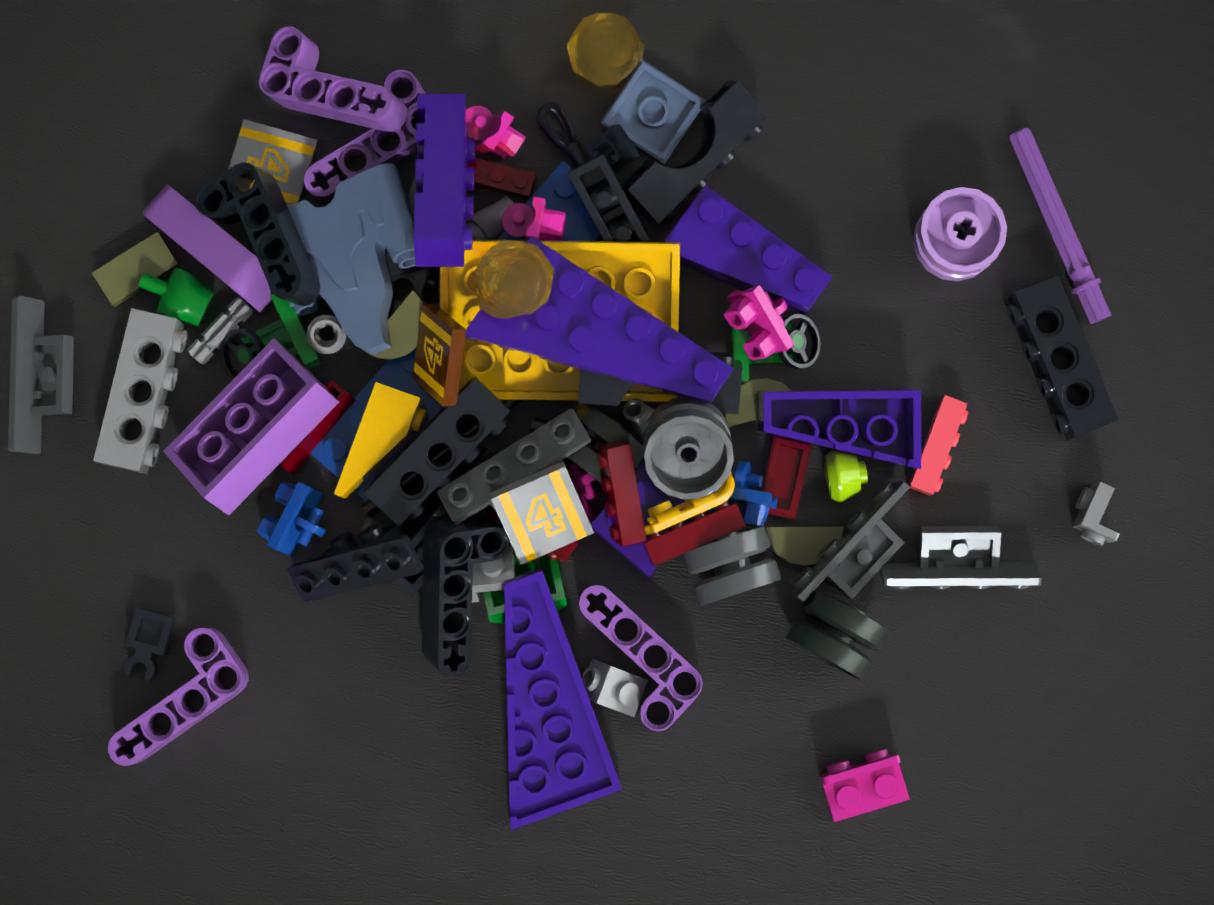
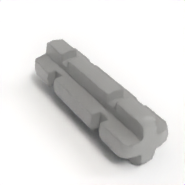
[188,297,253,364]

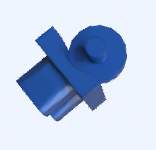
[705,461,778,528]
[257,481,327,557]

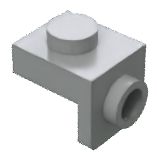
[1073,482,1120,546]
[472,546,515,602]
[582,659,648,717]

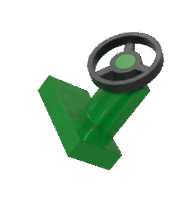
[220,294,323,379]
[729,303,821,384]

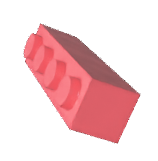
[908,395,969,496]

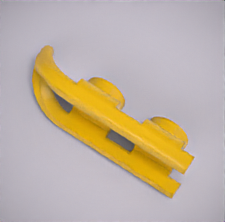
[644,472,735,536]

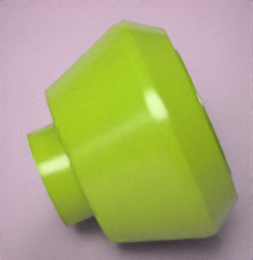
[824,450,868,503]

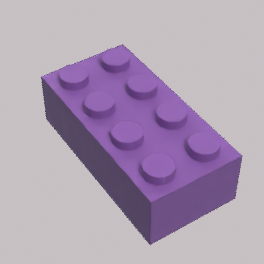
[163,338,339,515]

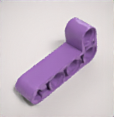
[259,26,407,132]
[304,70,426,205]
[142,184,273,313]
[579,585,703,731]
[108,628,249,766]

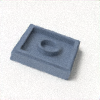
[600,60,706,166]

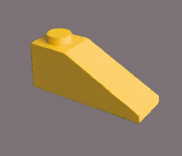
[334,382,427,499]

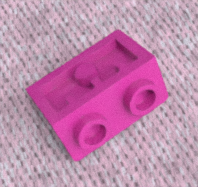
[819,748,910,822]

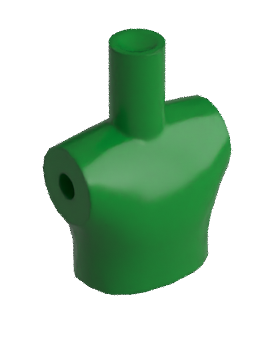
[138,268,215,327]

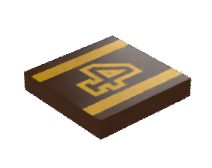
[413,304,467,406]

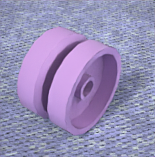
[913,187,1007,282]

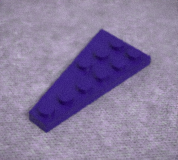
[466,236,734,404]
[504,568,622,830]

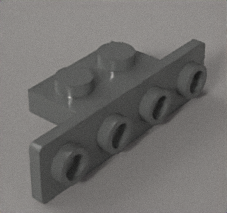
[8,296,74,454]
[437,409,591,524]
[789,481,910,602]
[879,526,1042,589]

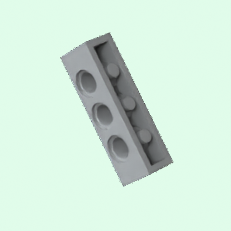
[93,308,187,474]

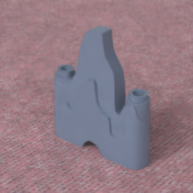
[264,163,416,355]

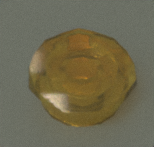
[567,13,644,86]
[475,240,554,318]

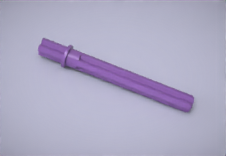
[1009,128,1112,325]

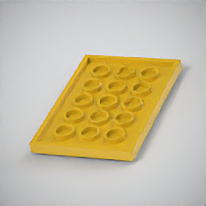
[440,240,680,402]

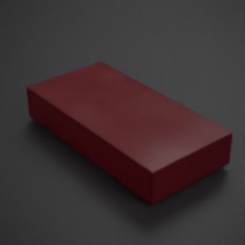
[761,435,812,520]

